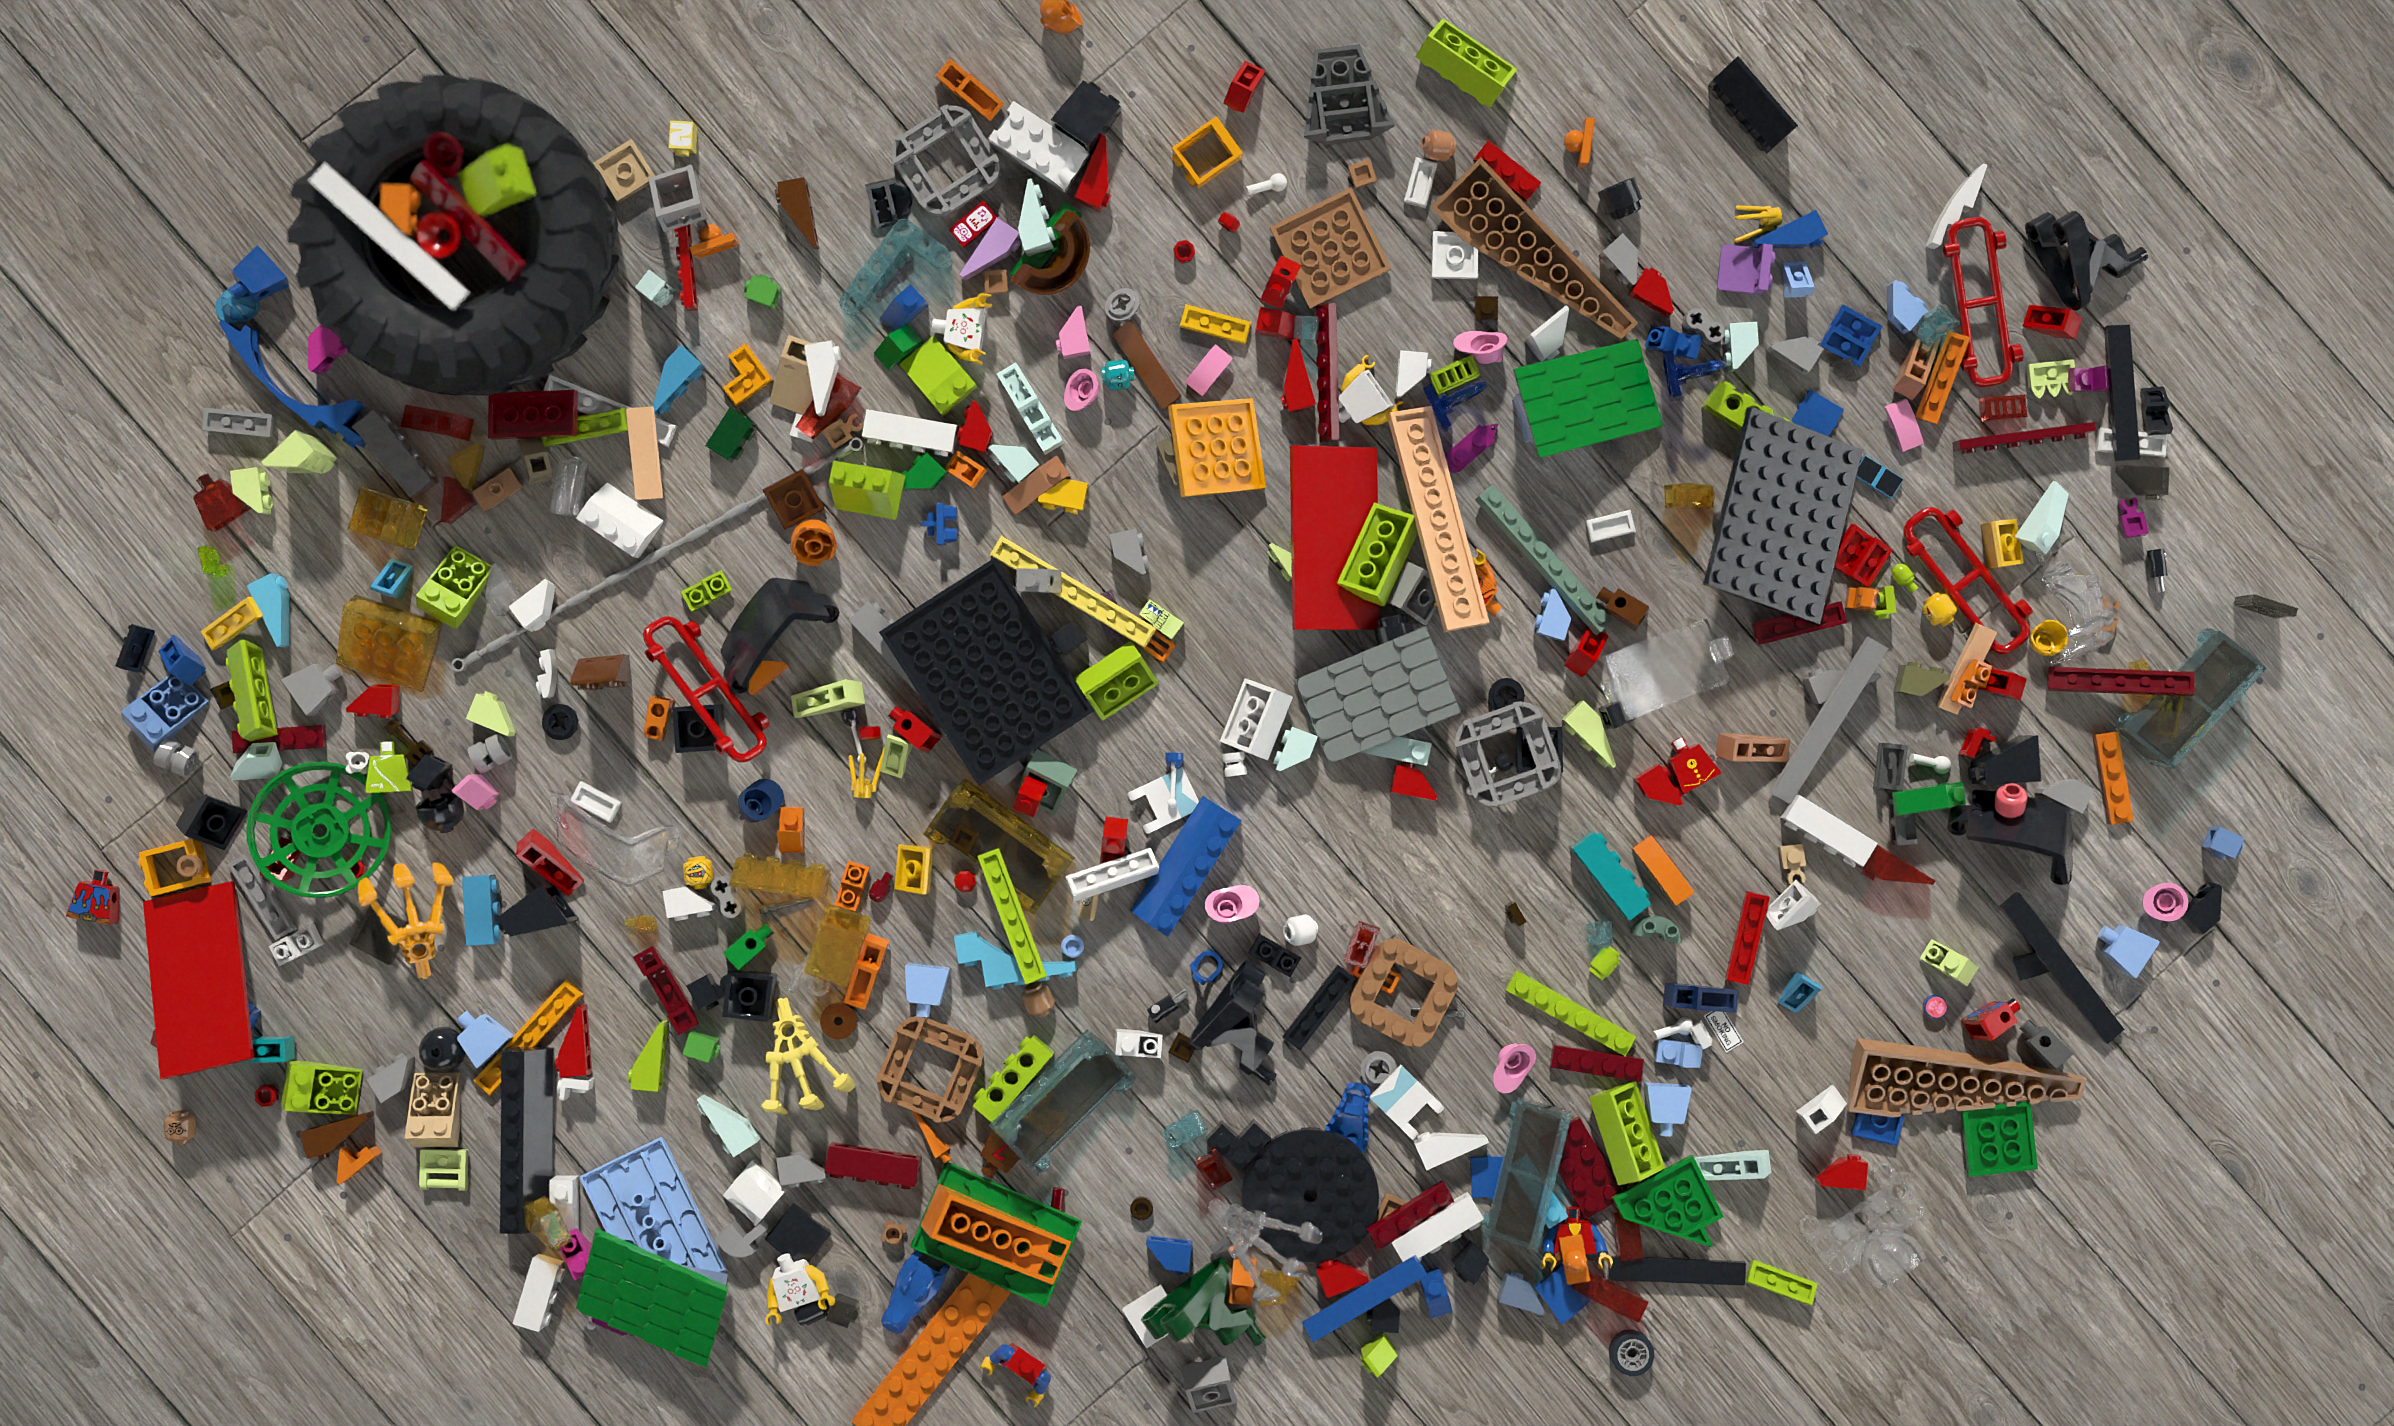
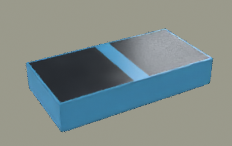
[1856,455,1904,499]

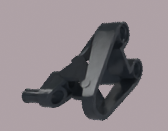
[2025,210,2148,311]
[1188,960,1277,1086]

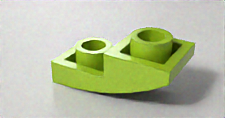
[680,570,732,613]

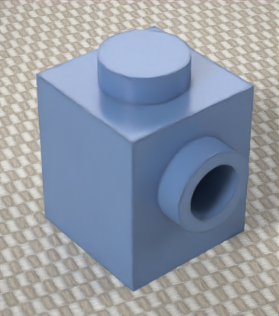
[2201,826,2244,860]

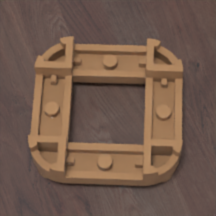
[1349,938,1458,1047]
[876,1015,983,1123]

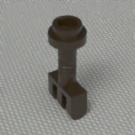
[383,719,434,766]

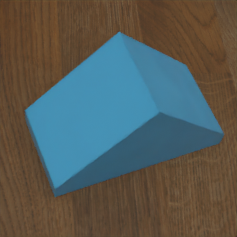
[370,558,413,599]
[1778,972,1822,1014]

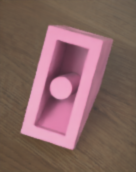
[1056,306,1091,359]
[452,774,499,810]

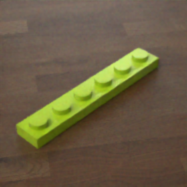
[977,848,1047,985]
[1505,970,1636,1057]

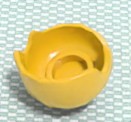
[2029,620,2069,656]

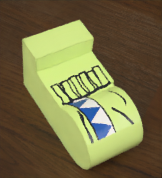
[1139,599,1184,640]

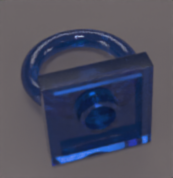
[1662,350,1727,402]
[1423,380,1488,432]

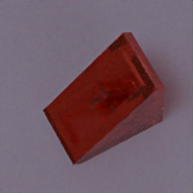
[440,476,476,524]
[1344,920,1380,969]
[1196,1149,1233,1191]

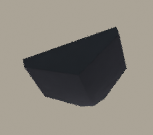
[865,178,913,229]

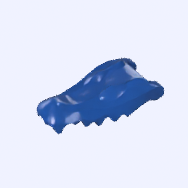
[1325,1082,1371,1152]
[881,1249,950,1334]

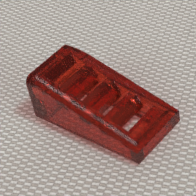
[1979,394,2028,422]

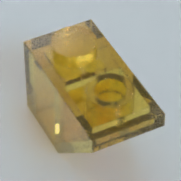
[1664,483,1715,509]
[1256,1265,1302,1307]

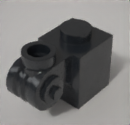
[686,973,727,1011]

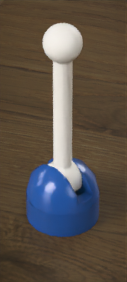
[1165,753,1184,808]

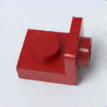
[1959,727,1997,758]

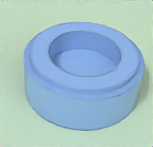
[1061,934,1084,958]

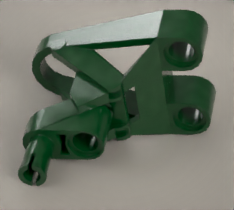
[1141,1258,1266,1346]

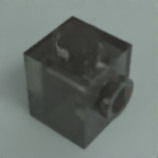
[826,1293,860,1328]

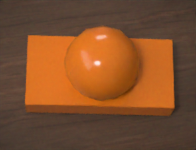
[1564,117,1595,168]
[690,224,739,259]
[1558,1234,1590,1285]

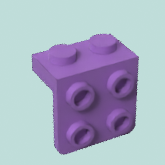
[1717,244,1775,295]

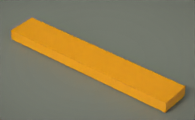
[473,979,583,1096]

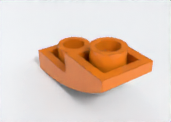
[1950,659,1992,708]
[834,861,870,913]

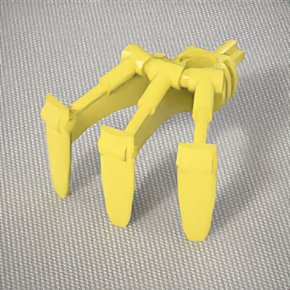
[761,998,856,1115]

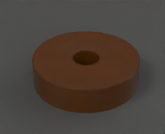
[820,1002,858,1040]

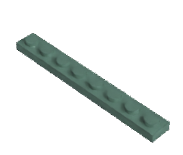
[1475,484,1613,635]

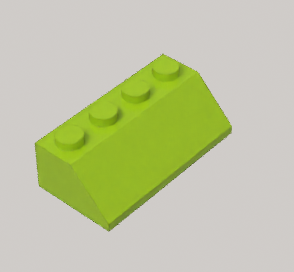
[1415,18,1517,108]
[1337,503,1418,606]
[226,639,278,741]
[1589,1081,1665,1185]

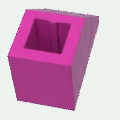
[308,324,347,375]
[555,1228,592,1280]

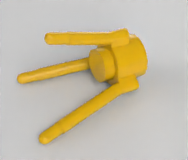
[1734,205,1782,243]
[848,747,885,798]

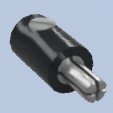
[2147,549,2168,593]
[1147,989,1189,1023]

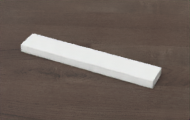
[543,375,677,447]

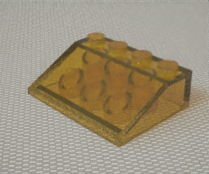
[336,594,442,692]

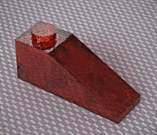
[795,372,862,439]
[401,405,474,441]
[1857,845,1935,885]
[1572,1271,1649,1323]

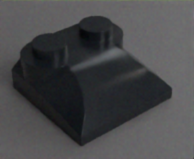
[1515,727,1563,774]

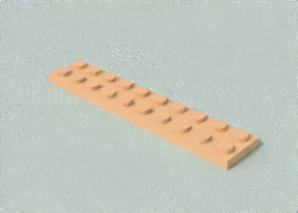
[1388,406,1489,632]

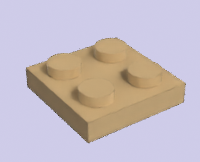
[593,139,655,203]

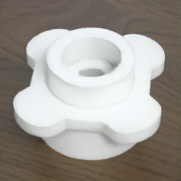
[346,752,369,774]

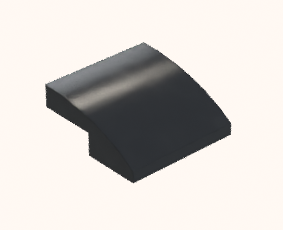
[765,1203,831,1262]

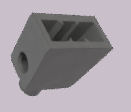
[2019,1019,2073,1069]

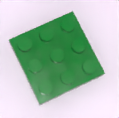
[1960,1101,2038,1177]

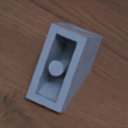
[1497,1270,1544,1315]

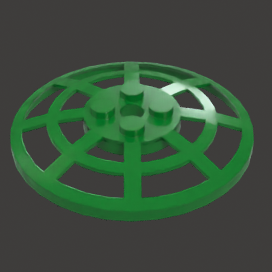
[246,761,391,898]

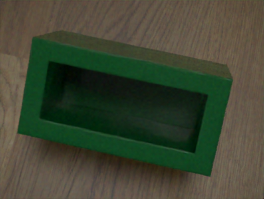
[705,407,756,463]

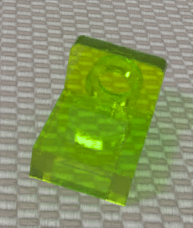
[197,545,233,578]

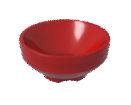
[417,213,460,258]

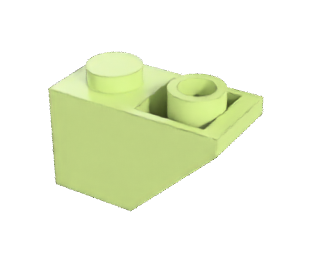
[230,467,273,515]
[1920,939,1979,986]

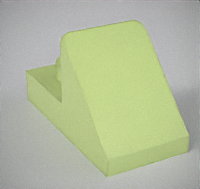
[880,734,913,778]

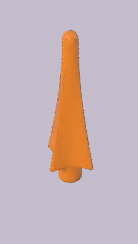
[911,1110,952,1164]

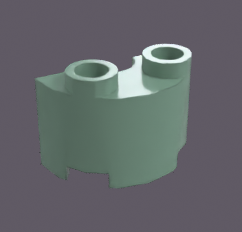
[1631,915,1680,944]

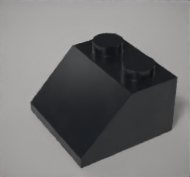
[722,971,777,1022]

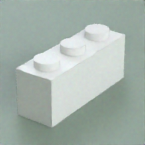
[513,1253,565,1332]

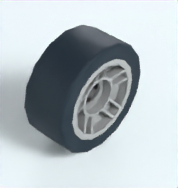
[1609,1329,1655,1376]

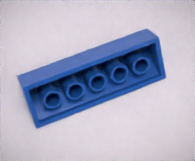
[1130,796,1242,937]

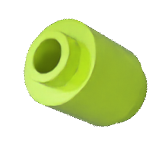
[1588,946,1621,981]

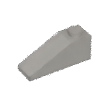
[1803,668,1882,704]

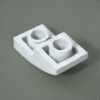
[536,649,557,698]
[269,924,324,966]

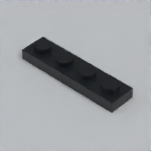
[1282,964,1356,1051]

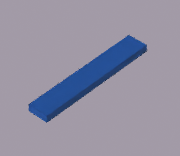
[1302,1254,1427,1343]

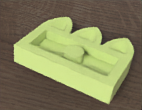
[2026,359,2075,399]

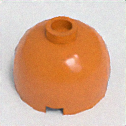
[1040,0,1083,34]
[790,519,837,566]

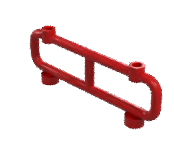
[1942,217,2024,387]
[1903,507,2033,654]
[643,616,769,763]

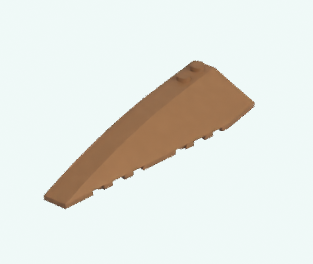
[1431,157,1638,339]
[1847,1038,2087,1117]

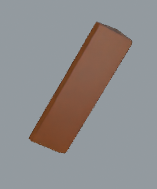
[1112,320,1181,410]

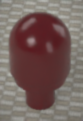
[869,872,893,903]

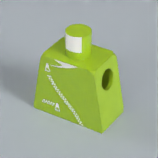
[365,742,413,794]

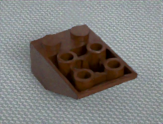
[570,654,632,690]

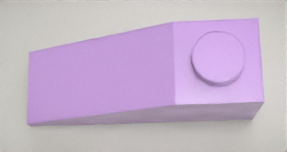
[959,218,1022,281]

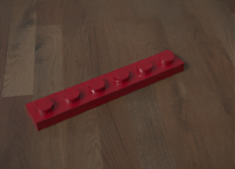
[410,161,525,281]
[1315,303,1339,442]
[1952,422,2096,454]
[2048,667,2195,696]

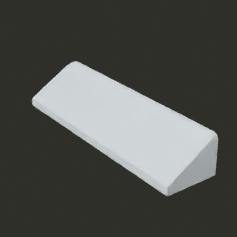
[1065,848,1159,902]

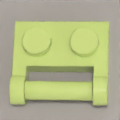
[419,1148,469,1191]

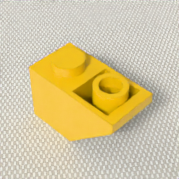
[1038,479,1089,515]

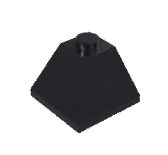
[176,794,248,850]

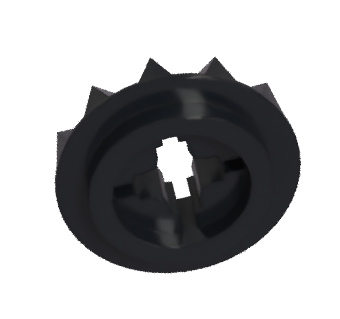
[1488,678,1525,710]
[542,704,579,740]

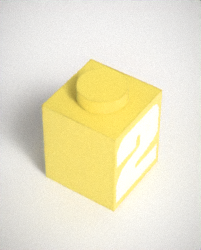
[669,120,698,157]

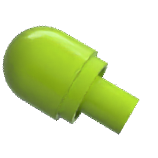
[1891,564,1918,593]

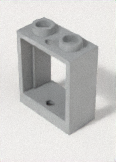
[648,165,708,232]

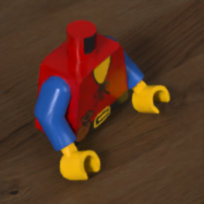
[1540,1206,1612,1270]
[979,1343,1051,1407]

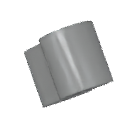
[1682,308,1725,345]
[711,875,745,918]

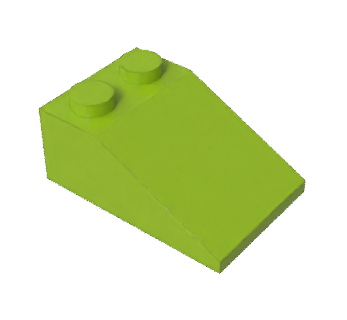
[458,145,536,217]
[899,335,978,417]

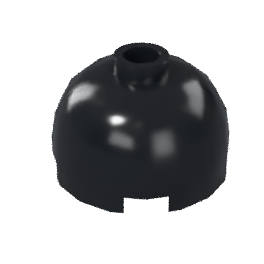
[416,792,464,833]
[419,1026,466,1073]

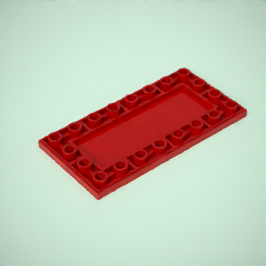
[1290,445,1380,630]
[143,881,254,1080]

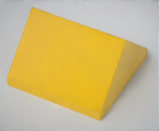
[1981,519,2024,569]
[894,844,934,894]

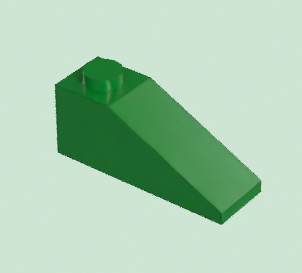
[1892,782,1966,815]

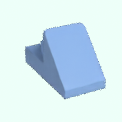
[1782,261,1815,298]
[1654,1039,1703,1068]

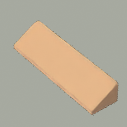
[626,406,663,500]
[1936,623,1997,715]

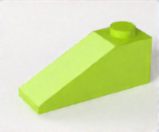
[628,1020,669,1092]

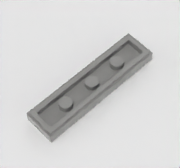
[227,852,297,942]

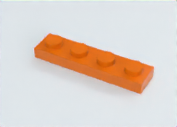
[1915,331,1970,425]
[2093,731,2134,825]

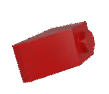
[1223,61,1265,113]
[1628,268,1674,318]
[2023,305,2082,340]
[1255,307,1304,342]
[1564,626,1609,678]
[1978,669,2027,701]
[1390,761,1437,801]
[1013,776,1048,819]
[1815,1154,1868,1190]
[1316,1259,1370,1298]

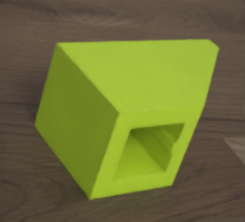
[1360,1332,1398,1378]

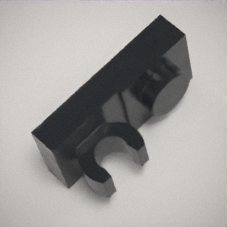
[115,624,155,673]

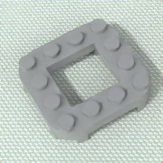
[891,105,1001,217]
[1455,701,1561,807]

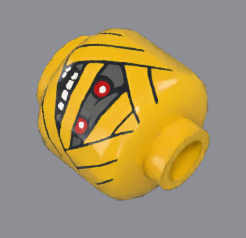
[683,856,714,890]

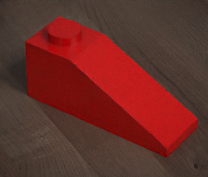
[1075,134,1112,213]
[1280,338,1316,414]
[516,828,584,896]
[555,1004,592,1077]

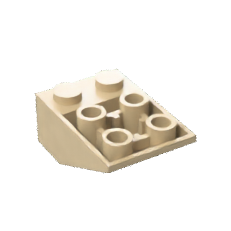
[769,335,815,418]
[404,1073,461,1147]

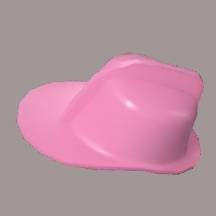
[1453,331,1507,364]
[1205,885,1259,924]
[1493,1043,1536,1093]

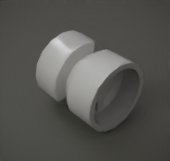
[468,733,512,774]
[153,738,199,777]

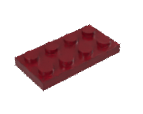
[488,389,578,440]
[1540,1116,1622,1219]

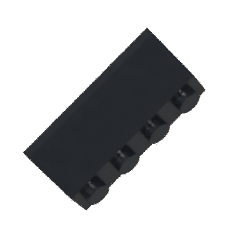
[1708,56,1798,154]

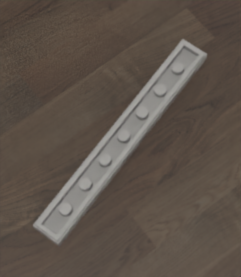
[1769,636,1889,804]

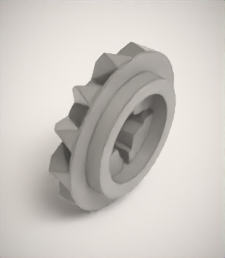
[1105,288,1141,323]
[1360,1051,1397,1088]

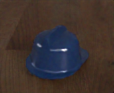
[738,779,784,823]

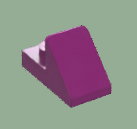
[2068,365,2109,392]

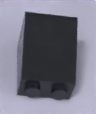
[1051,80,1121,156]
[1968,735,2041,785]
[496,883,579,937]

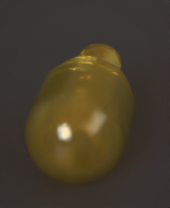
[625,914,658,934]

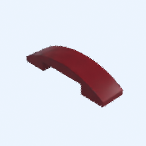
[633,945,699,1036]

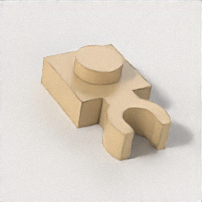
[1778,843,1806,884]

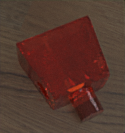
[193,474,252,532]

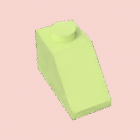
[466,691,516,736]

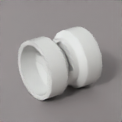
[1222,751,1247,777]

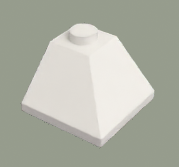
[1525,305,1569,362]
[1766,880,1821,931]

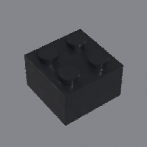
[672,704,725,753]

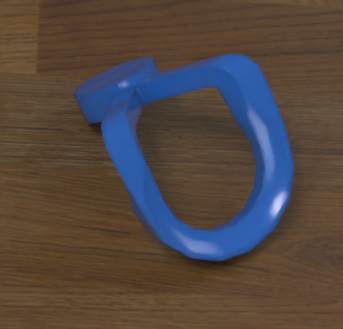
[1190,950,1223,985]

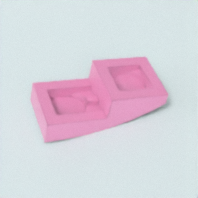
[1185,344,1233,396]
[1885,398,1924,452]

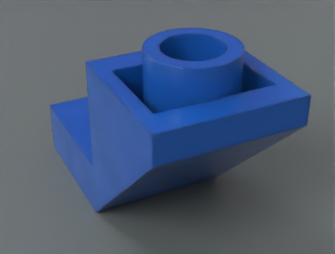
[1645,325,1703,360]

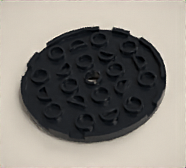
[1242,1127,1379,1262]

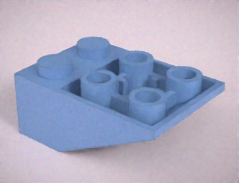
[121,674,209,752]

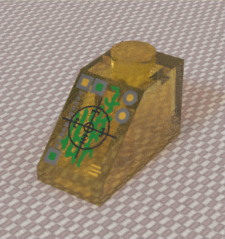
[525,1196,572,1251]

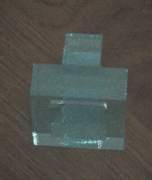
[1294,316,1319,340]
[1587,921,1613,945]

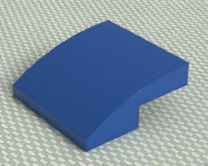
[1820,304,1883,367]
[1534,1262,1596,1324]

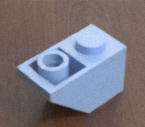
[1887,280,1929,335]
[1533,589,1571,641]

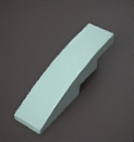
[997,362,1064,455]

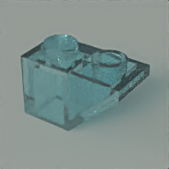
[1912,305,1960,347]

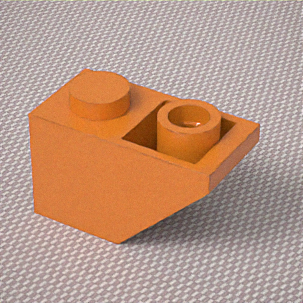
[381,184,421,238]

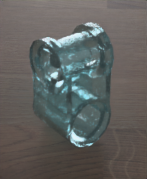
[1164,1110,1209,1147]

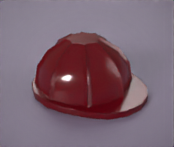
[424,133,463,178]

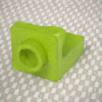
[1868,586,1897,620]

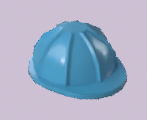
[215,289,259,324]

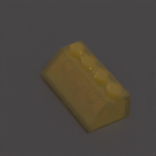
[729,853,831,899]

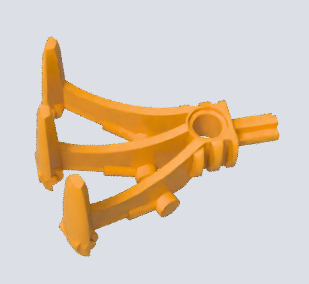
[358,862,454,979]

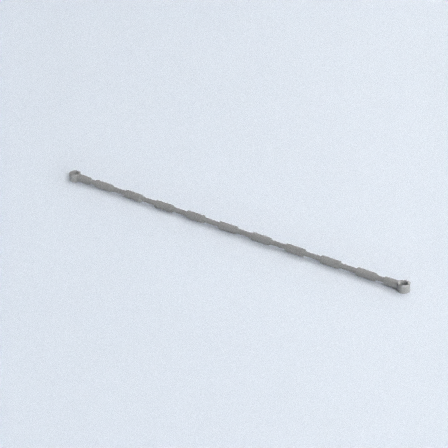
[451,438,864,672]

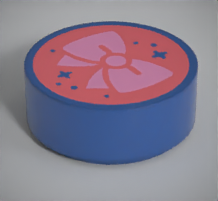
[1923,995,1948,1018]

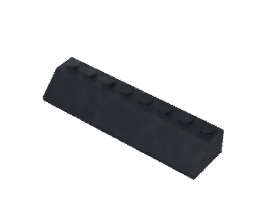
[500,1047,554,1234]

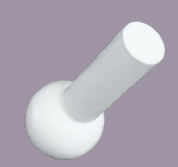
[1245,173,1287,195]
[1909,753,1951,774]
[1652,1017,1694,1040]

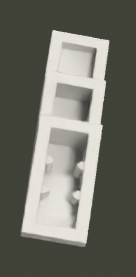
[1926,164,1987,249]

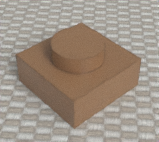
[1348,159,1377,189]
[983,269,1009,295]

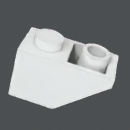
[662,886,717,921]
[1114,1029,1163,1058]
[1796,1085,1847,1134]

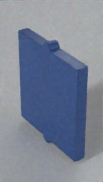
[1791,389,1844,436]
[1470,1154,1509,1199]

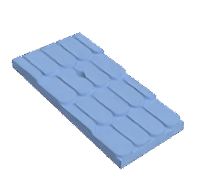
[579,1137,728,1273]

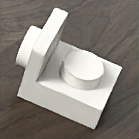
[557,1076,595,1101]

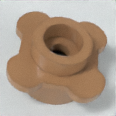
[881,1220,907,1246]

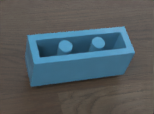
[462,874,502,946]

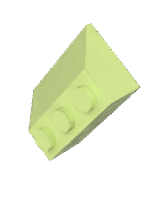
[261,431,338,474]

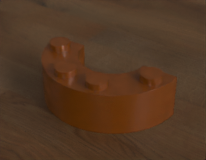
[1010,210,1090,295]

